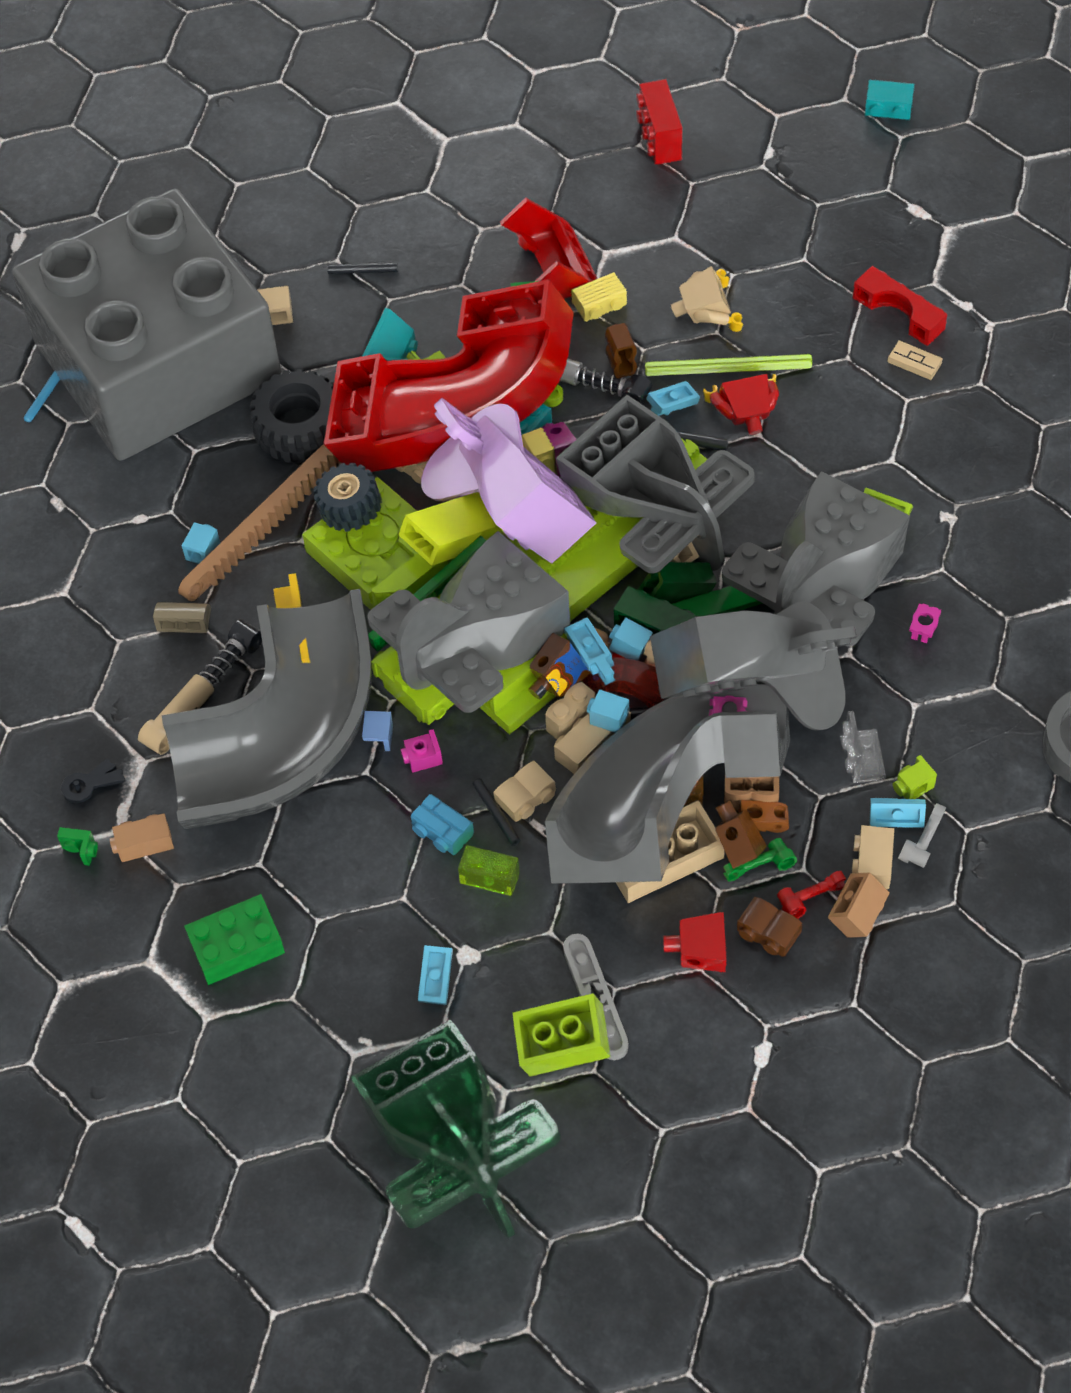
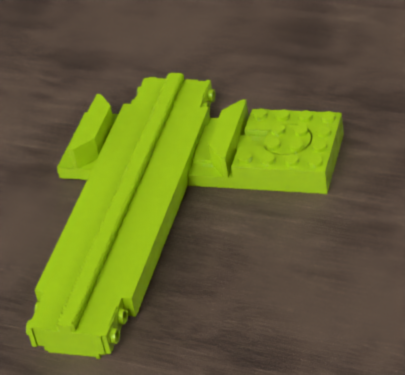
[302,438,707,735]

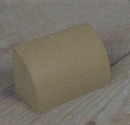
[153,602,211,633]

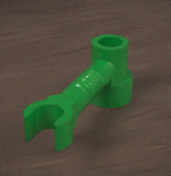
[723,838,797,882]

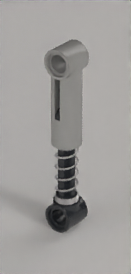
[560,358,652,405]

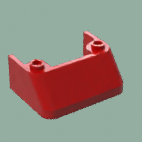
[500,198,597,299]

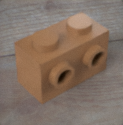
[828,872,890,938]

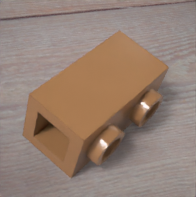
[110,813,174,862]

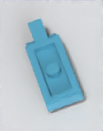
[564,618,615,685]

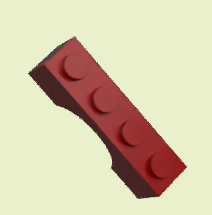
[853,266,947,346]

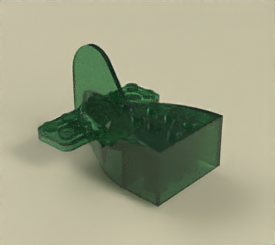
[350,1019,561,1239]

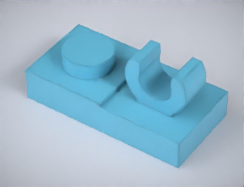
[646,381,700,416]
[869,798,926,828]
[418,945,453,1005]

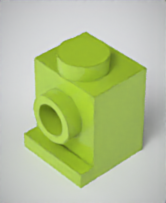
[893,755,937,799]

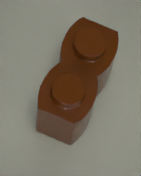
[605,323,637,379]
[737,897,802,957]

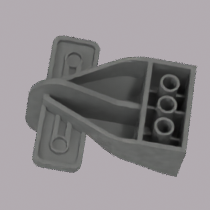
[556,395,755,573]
[722,471,910,646]
[368,531,570,713]
[650,602,857,731]

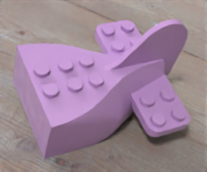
[421,398,596,564]

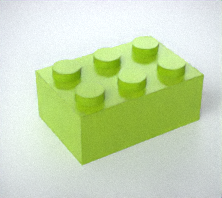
[513,993,611,1076]

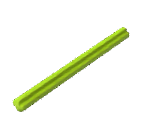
[645,354,812,376]

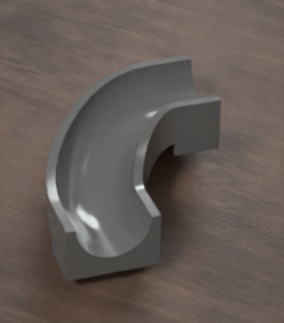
[161,589,372,829]
[545,682,790,884]

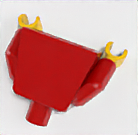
[703,374,779,435]

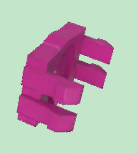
[909,604,941,643]
[709,696,747,716]

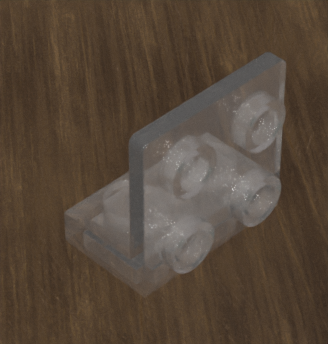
[841,711,886,783]

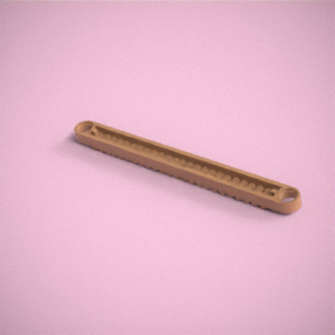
[179,444,342,601]

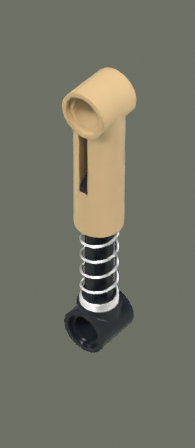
[138,619,262,755]

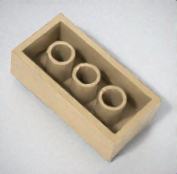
[616,801,724,903]

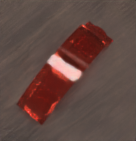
[581,658,668,707]

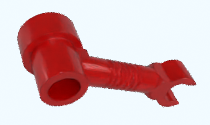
[777,871,846,919]

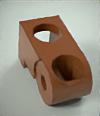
[737,800,789,833]

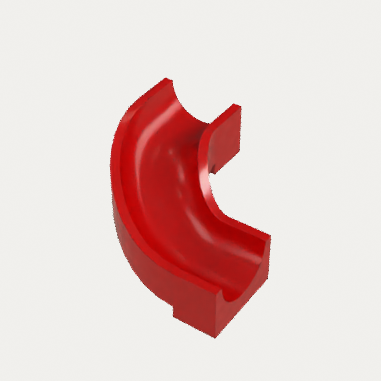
[324,280,574,472]

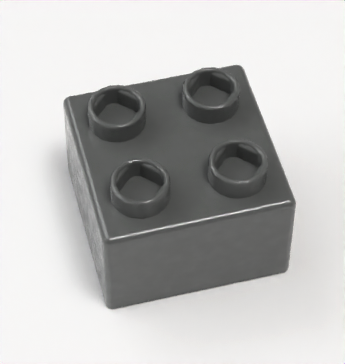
[12,188,282,460]

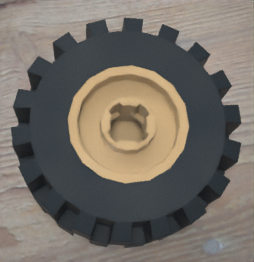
[313,463,382,532]

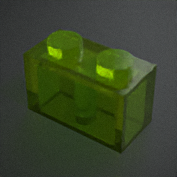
[458,845,520,896]

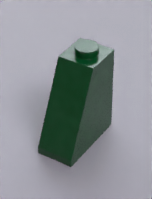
[639,562,717,604]

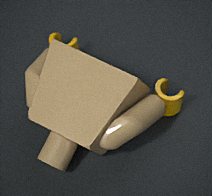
[671,266,743,332]

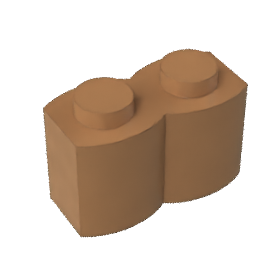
[724,776,779,811]

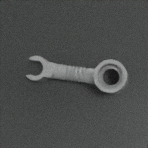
[898,803,946,868]

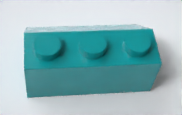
[363,308,418,361]

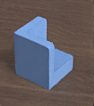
[362,711,393,751]

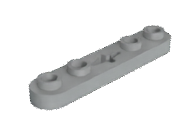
[563,934,628,1060]

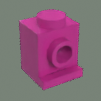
[400,729,443,773]

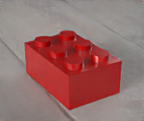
[636,79,682,165]

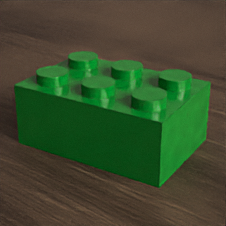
[184,894,285,985]

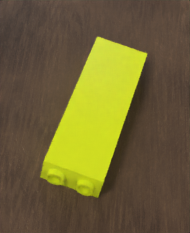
[399,492,510,566]

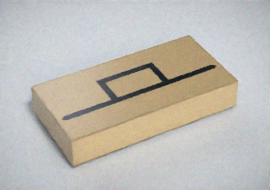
[888,341,943,380]

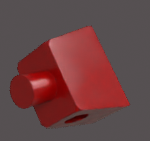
[663,912,726,972]

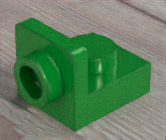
[57,827,98,866]

